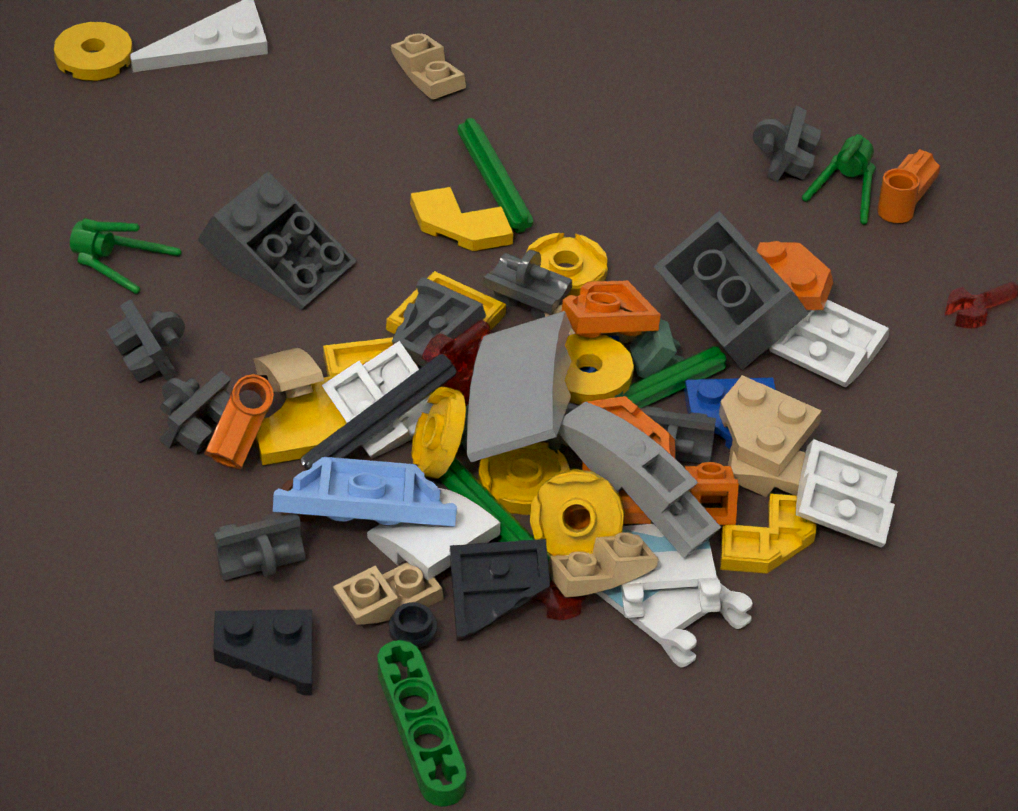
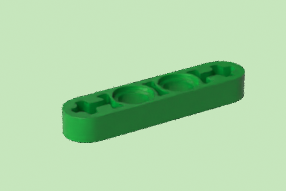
[377,640,467,807]

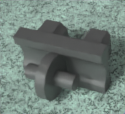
[753,105,821,182]
[483,250,572,319]
[106,299,185,382]
[159,371,231,454]
[640,406,716,463]
[213,512,306,581]

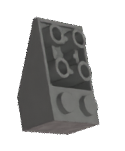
[197,171,357,310]

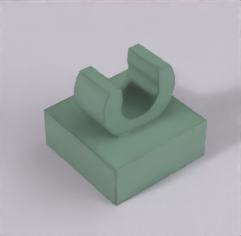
[629,319,684,378]

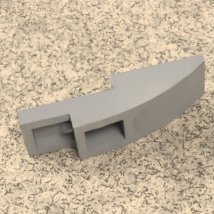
[558,402,721,558]

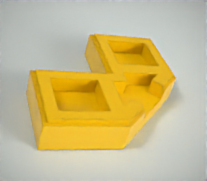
[410,187,513,251]
[720,493,816,574]

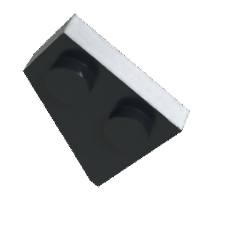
[449,539,550,641]
[213,609,313,696]

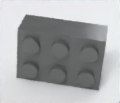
[653,211,809,370]

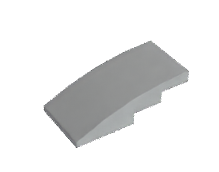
[467,311,572,462]

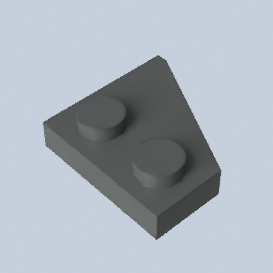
[392,277,486,367]

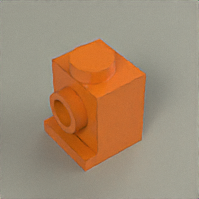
[685,462,739,525]

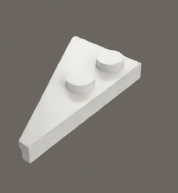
[130,0,268,72]

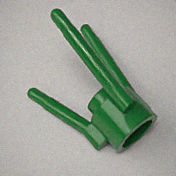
[802,134,876,225]
[70,218,182,294]

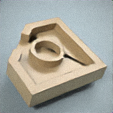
[719,375,822,477]

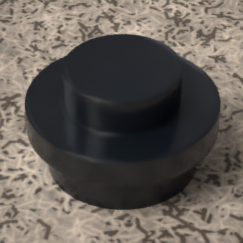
[389,602,437,648]

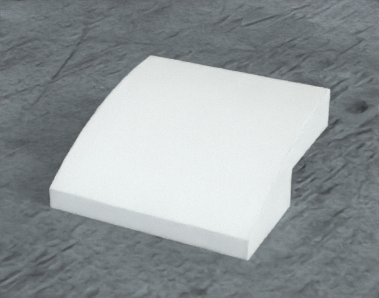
[769,300,889,388]
[322,341,433,459]
[796,439,898,548]
[367,488,500,580]

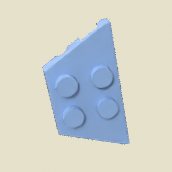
[272,457,457,527]

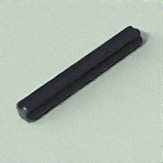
[300,354,457,470]

